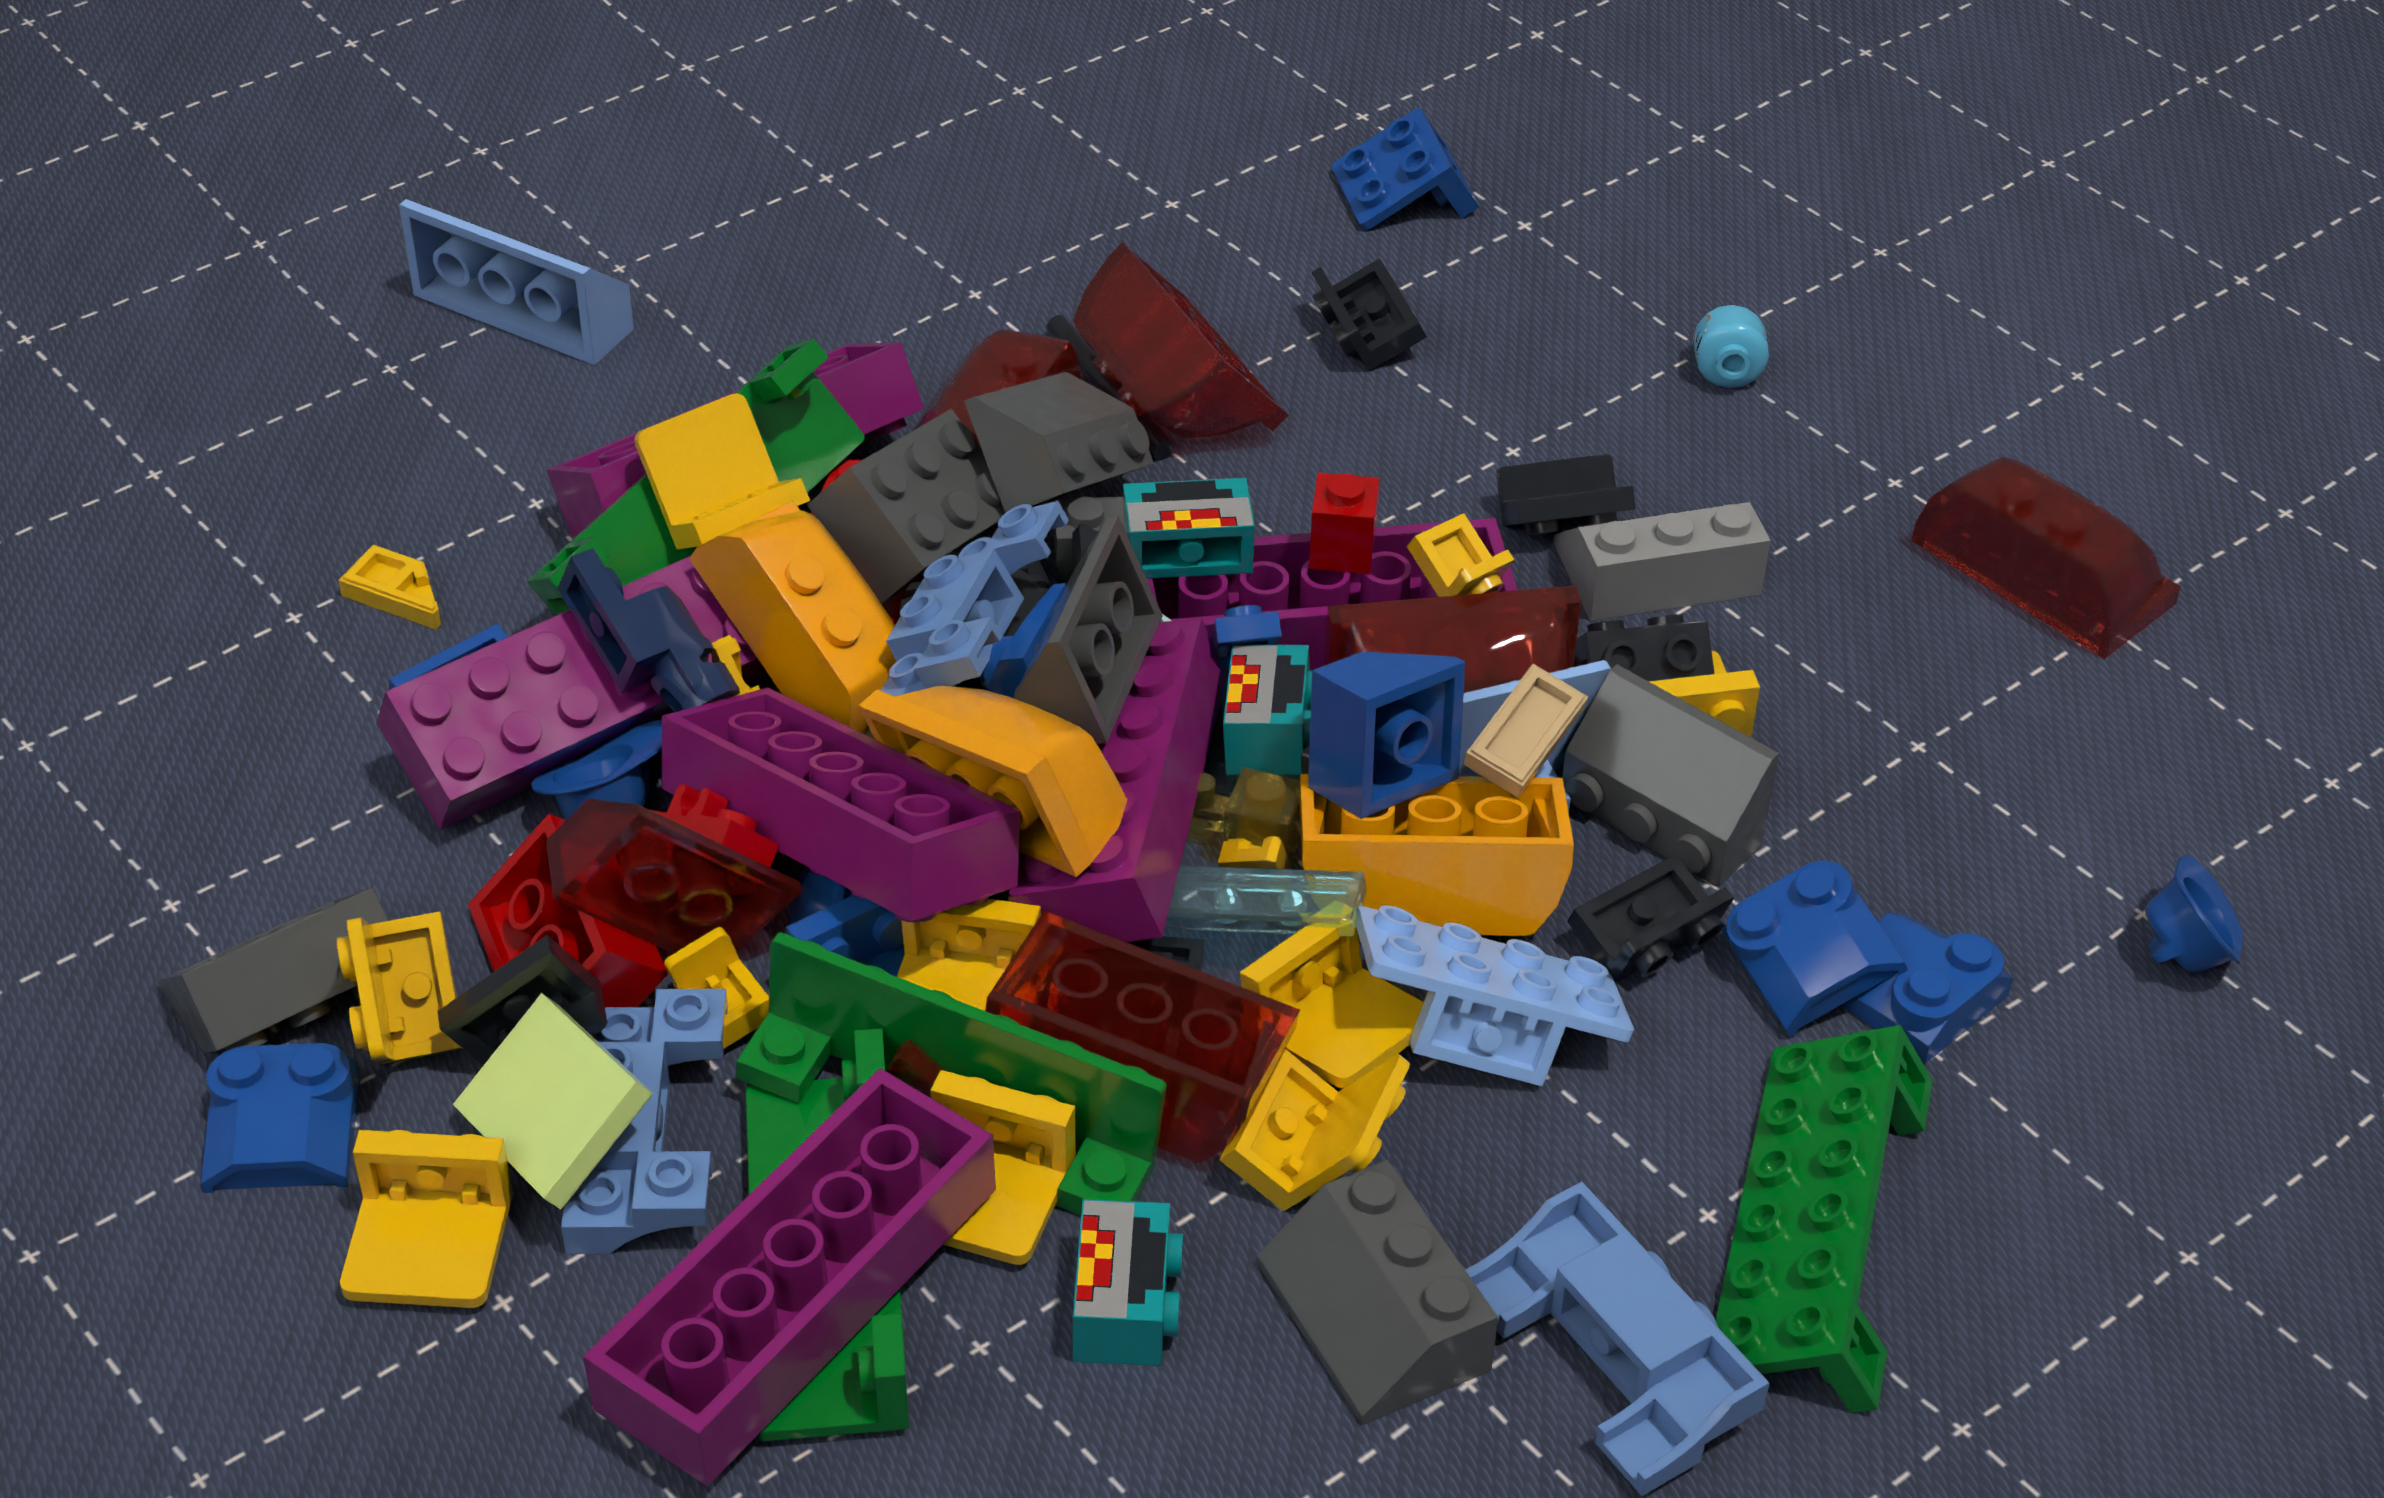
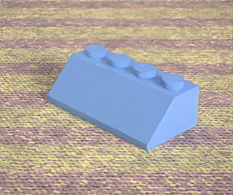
[399,199,634,365]

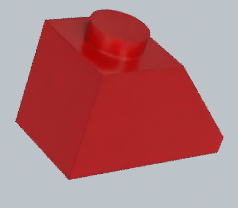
[1309,472,1381,575]

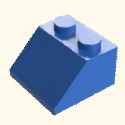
[1308,651,1466,819]

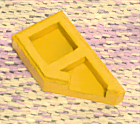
[1218,836,1294,896]

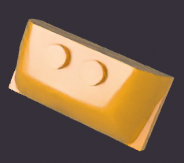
[689,501,896,734]
[858,686,1127,877]
[1300,774,1574,936]

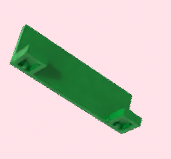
[526,338,865,616]
[736,932,1167,1215]
[1715,1025,1933,1413]
[746,1028,909,1441]

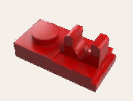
[638,784,779,870]

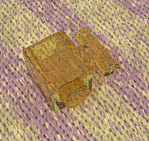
[1188,767,1301,865]

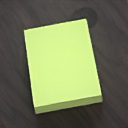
[453,993,653,1209]

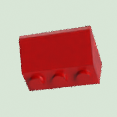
[468,813,668,1007]

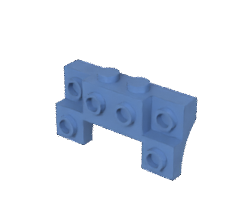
[881,501,1069,696]
[561,989,728,1254]
[1465,1181,1769,1496]

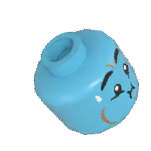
[1693,305,1769,389]

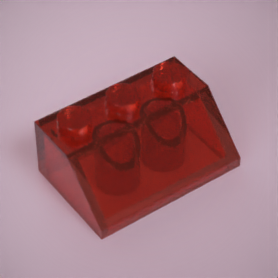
[546,799,802,953]

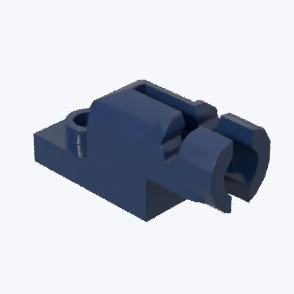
[557,548,740,712]

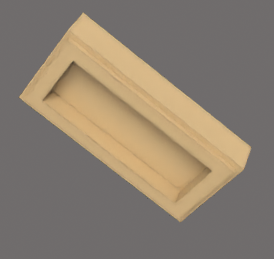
[1463,664,1588,798]

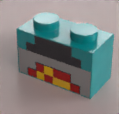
[1123,478,1255,579]
[1223,645,1312,775]
[1073,1199,1183,1366]

